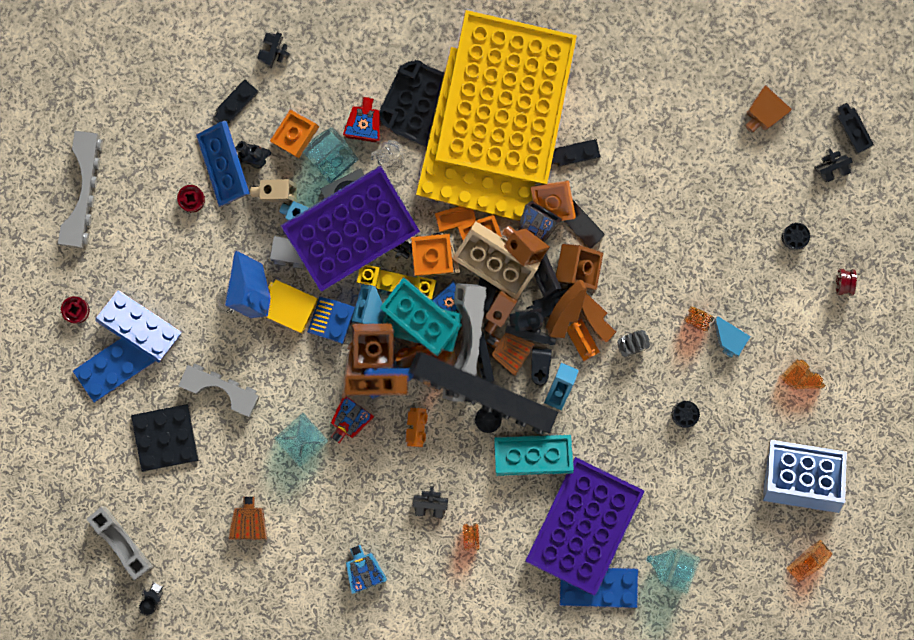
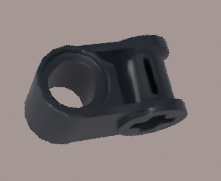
[531,348,552,386]

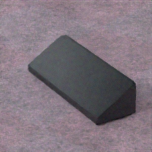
[564,199,605,249]

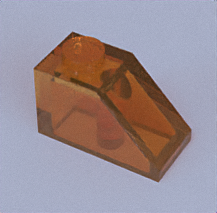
[786,540,833,582]

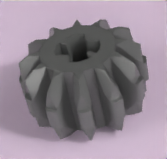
[617,330,650,357]

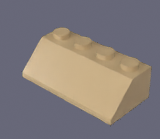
[452,221,540,299]

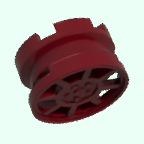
[177,185,205,213]
[836,268,857,296]
[61,296,90,324]

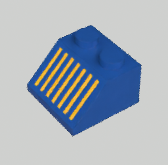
[307,296,355,345]

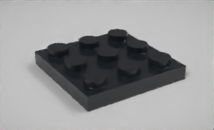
[131,404,199,472]

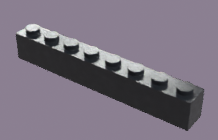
[408,352,558,435]

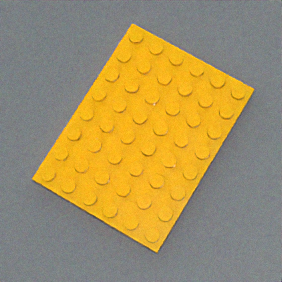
[435,10,577,184]
[415,47,536,221]

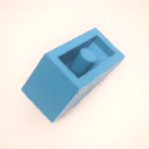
[352,284,385,324]
[714,316,751,358]
[544,363,579,410]

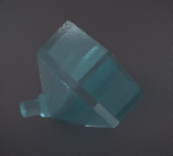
[303,126,359,184]
[274,413,330,467]
[646,548,701,594]

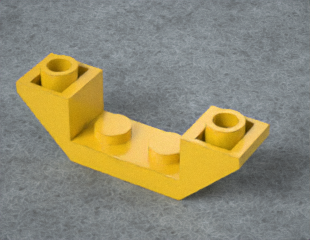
[357,265,436,299]

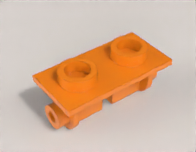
[567,319,600,362]
[394,343,435,369]
[405,408,428,447]

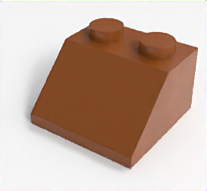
[556,244,604,290]
[352,323,393,368]

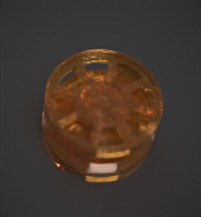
[683,306,714,332]
[463,523,480,551]

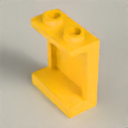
[266,279,318,334]

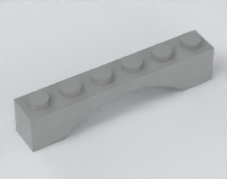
[58,131,103,249]
[442,283,486,402]

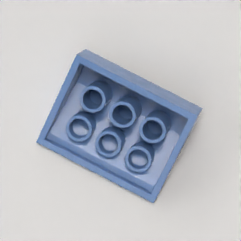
[763,440,847,513]

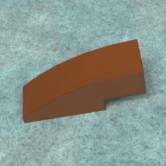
[546,280,587,338]
[581,293,616,344]

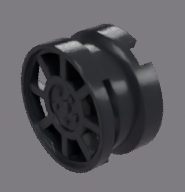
[781,223,810,251]
[671,401,700,428]
[475,409,502,433]

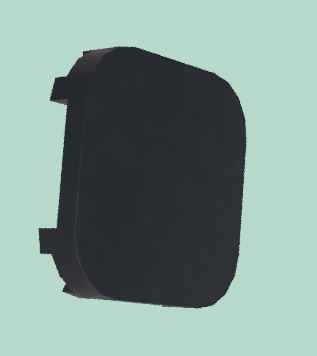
[379,60,444,148]

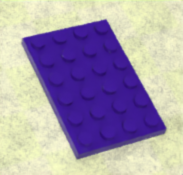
[281,165,420,292]
[525,457,645,596]

